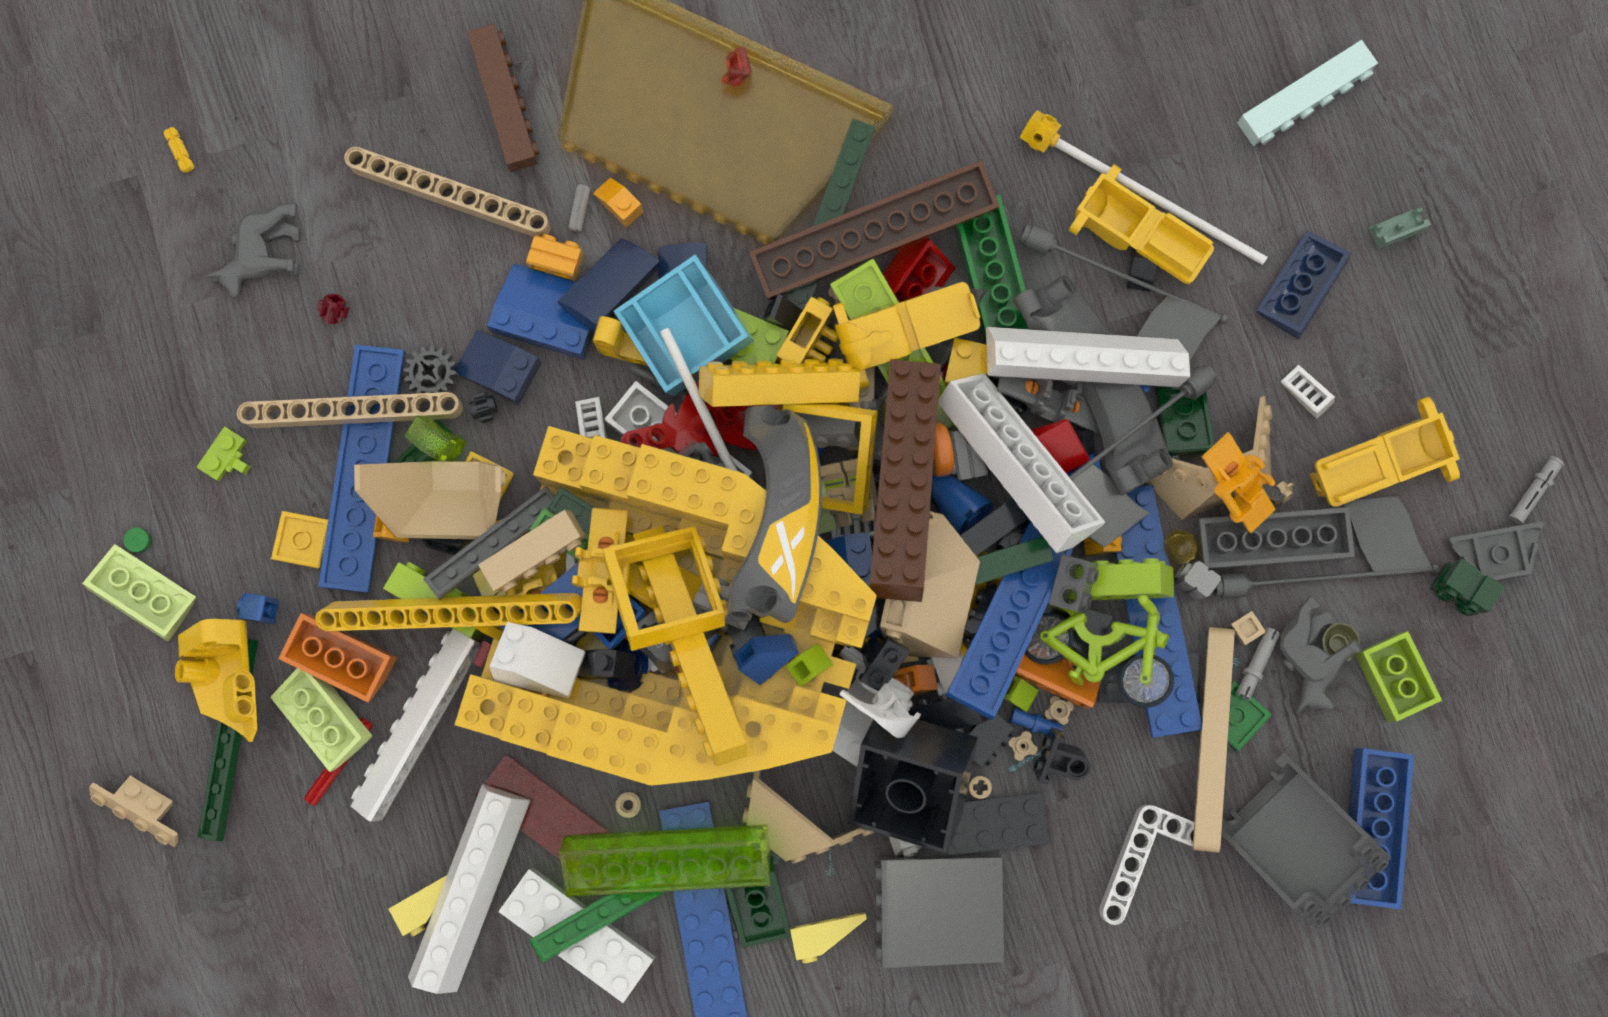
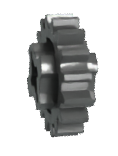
[403,345,459,394]

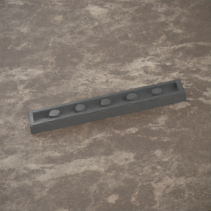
[423,486,555,600]

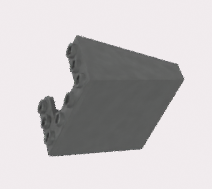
[1221,753,1391,929]
[874,856,1004,968]

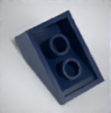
[454,330,542,406]

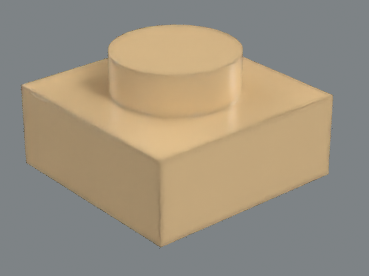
[1230,611,1266,646]

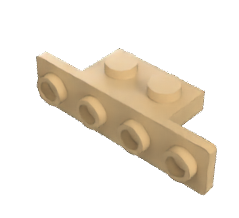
[89,776,178,847]

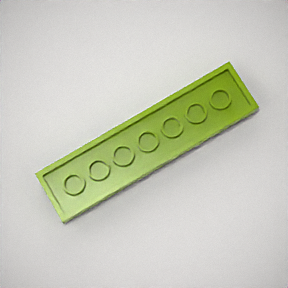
[830,258,956,429]

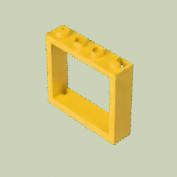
[779,403,878,515]
[603,526,727,651]

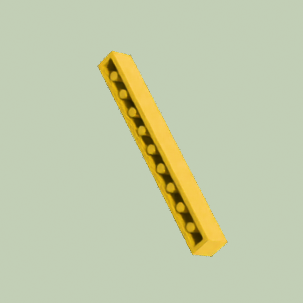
[633,525,747,766]

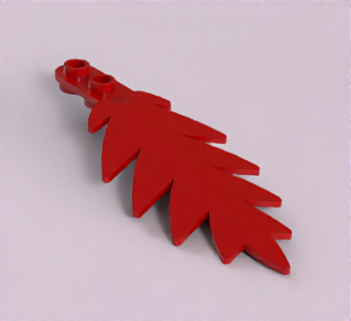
[621,380,783,458]

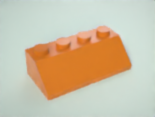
[278,613,398,702]
[1015,647,1101,709]

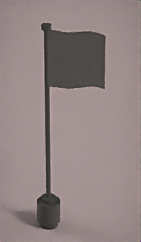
[1018,224,1228,360]
[1069,365,1217,547]
[1213,496,1439,598]

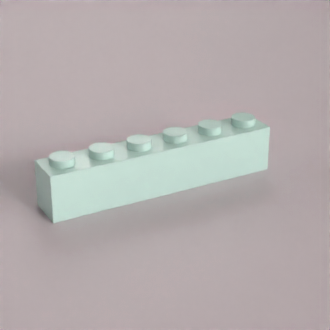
[1237,40,1378,146]

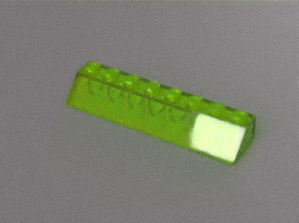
[559,824,771,897]

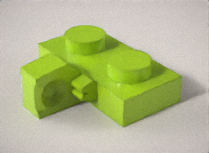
[197,426,251,482]

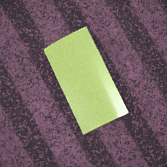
[82,544,197,642]
[271,668,372,772]

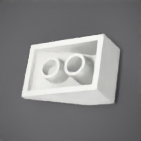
[489,622,586,698]
[832,678,876,767]

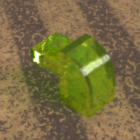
[405,416,467,462]

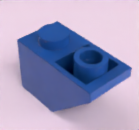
[734,634,799,685]

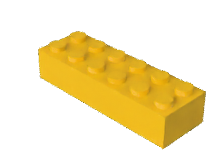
[699,359,860,407]

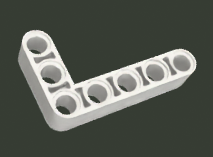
[1099,805,1194,925]

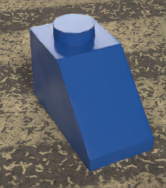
[237,593,280,625]

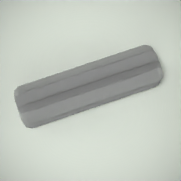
[568,184,590,232]

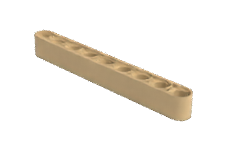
[344,147,551,237]
[237,392,463,428]
[1193,627,1235,853]

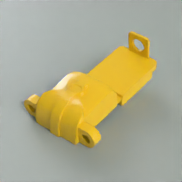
[1068,164,1214,285]
[833,282,980,390]
[1310,397,1460,507]

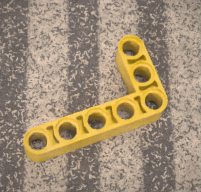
[593,316,649,367]

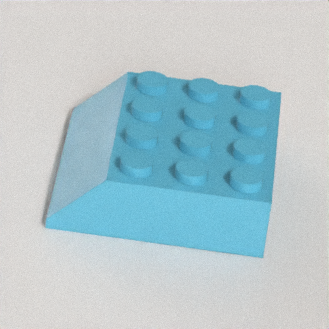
[614,254,754,397]

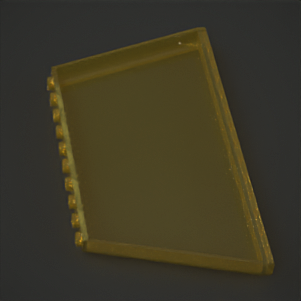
[557,0,895,244]

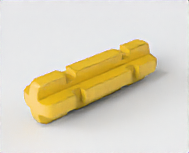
[163,127,194,173]

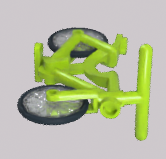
[1025,595,1174,708]

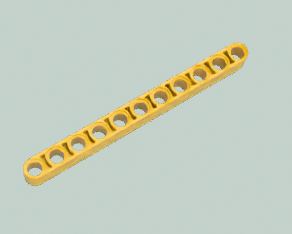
[316,593,582,631]

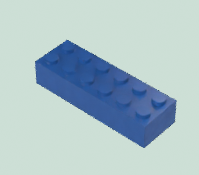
[1349,748,1414,909]

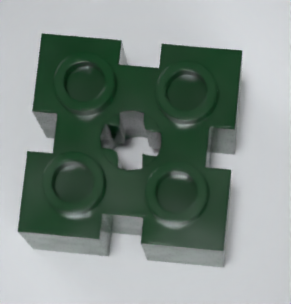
[1429,558,1505,616]

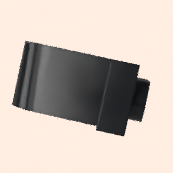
[858,636,910,691]
[1033,727,1091,785]

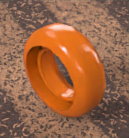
[933,422,954,477]

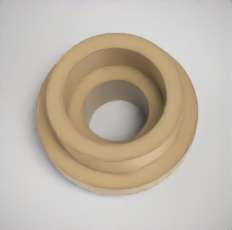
[616,792,641,818]

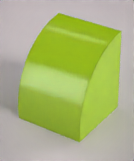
[786,643,833,687]
[1003,675,1039,712]

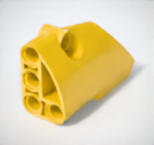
[175,619,257,742]

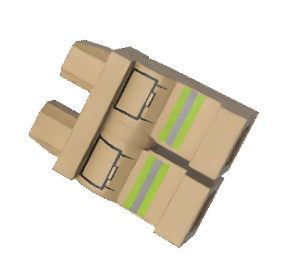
[820,458,878,527]

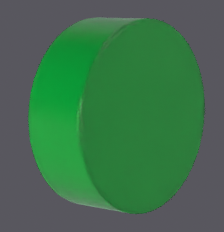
[123,527,151,553]

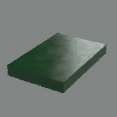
[1155,386,1215,456]

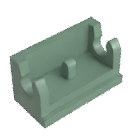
[1368,207,1431,250]

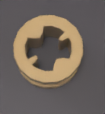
[968,776,992,799]

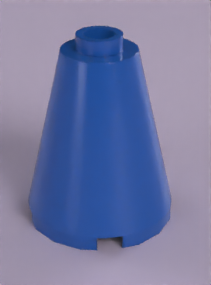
[931,474,993,535]

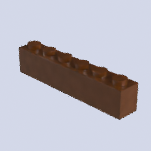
[467,23,540,172]

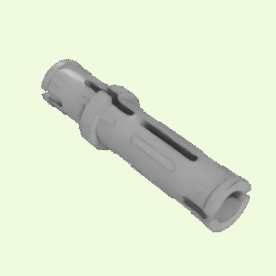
[1509,456,1564,525]
[1235,628,1281,701]

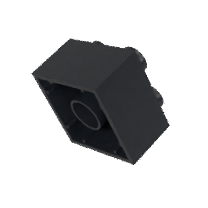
[848,719,978,854]

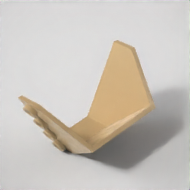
[1146,396,1272,520]
[354,461,505,539]
[880,511,980,658]
[742,770,874,864]

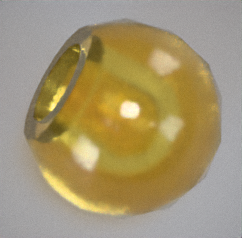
[1163,530,1198,564]

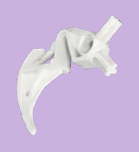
[839,646,921,738]

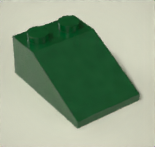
[724,856,792,948]

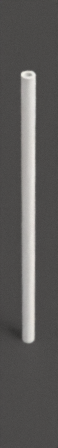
[1054,138,1267,265]
[660,328,738,472]

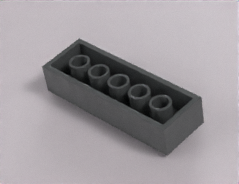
[1193,507,1355,571]

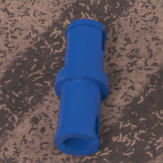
[1009,707,1062,735]

